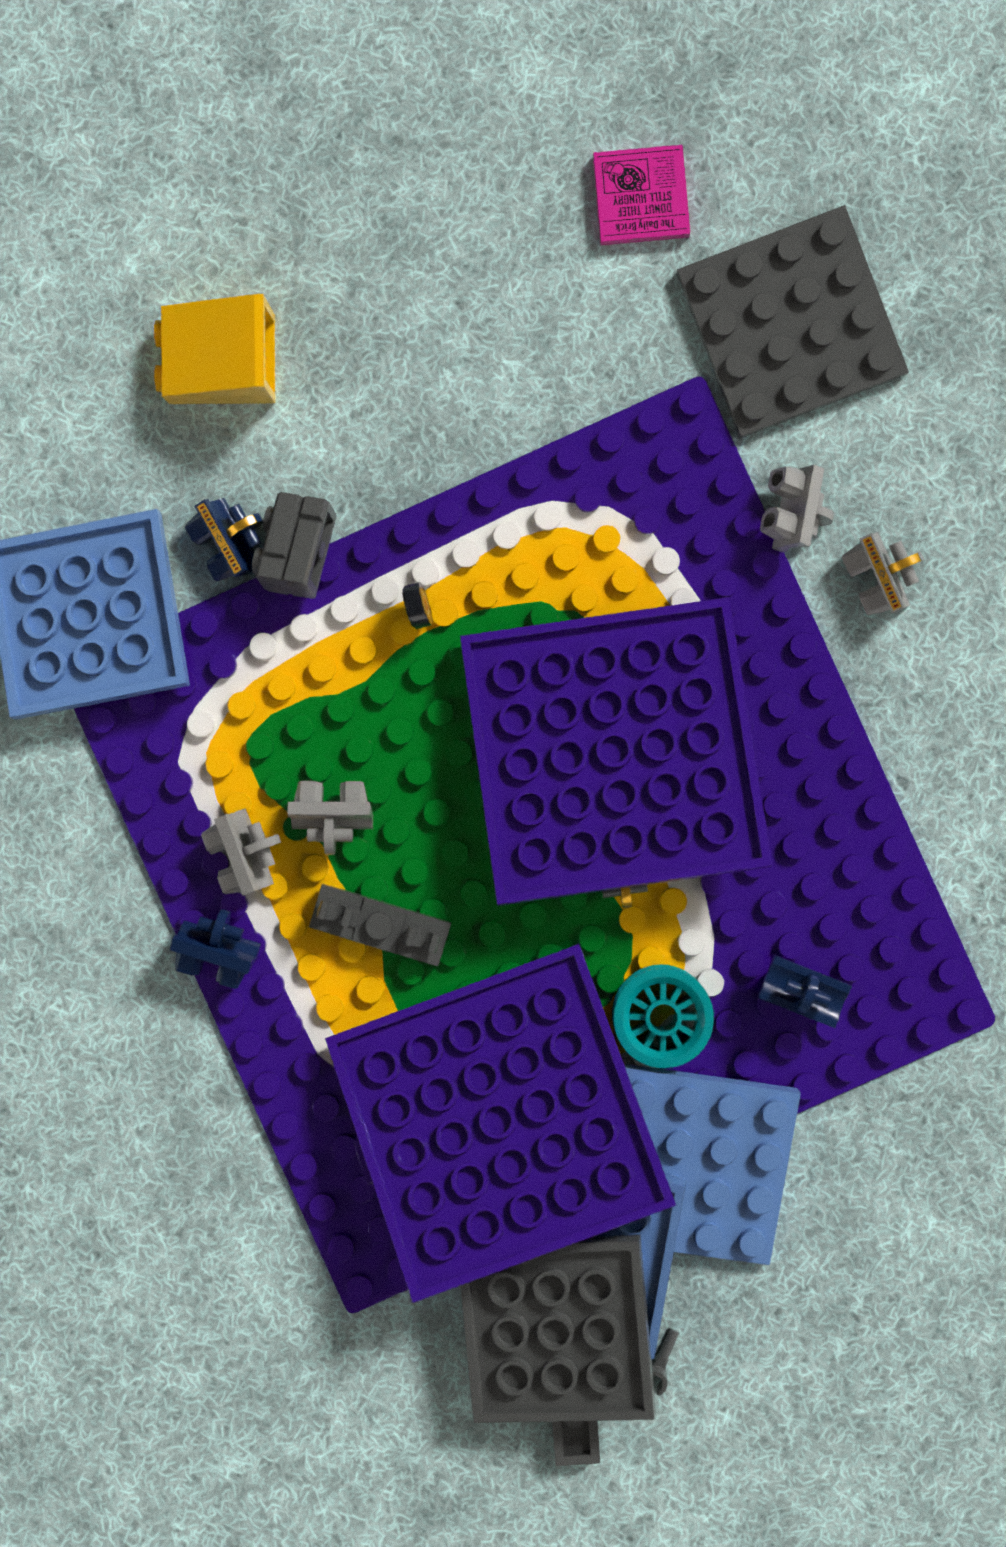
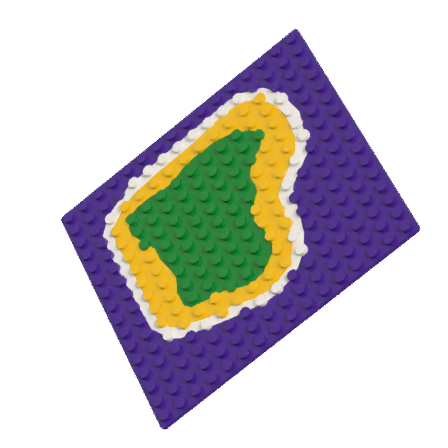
[74,376,995,1313]

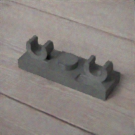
[309,883,452,966]

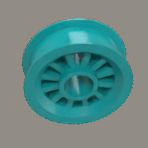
[612,964,714,1068]

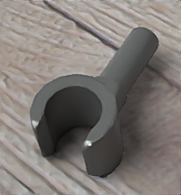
[652,1328,679,1396]

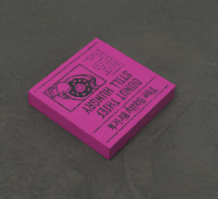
[593,144,690,246]

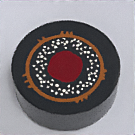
[402,581,433,629]

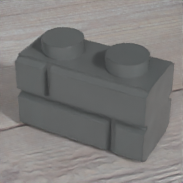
[252,492,337,599]

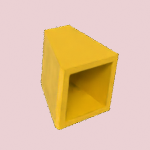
[154,294,275,404]

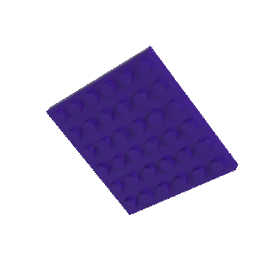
[460,597,773,906]
[325,944,677,1303]

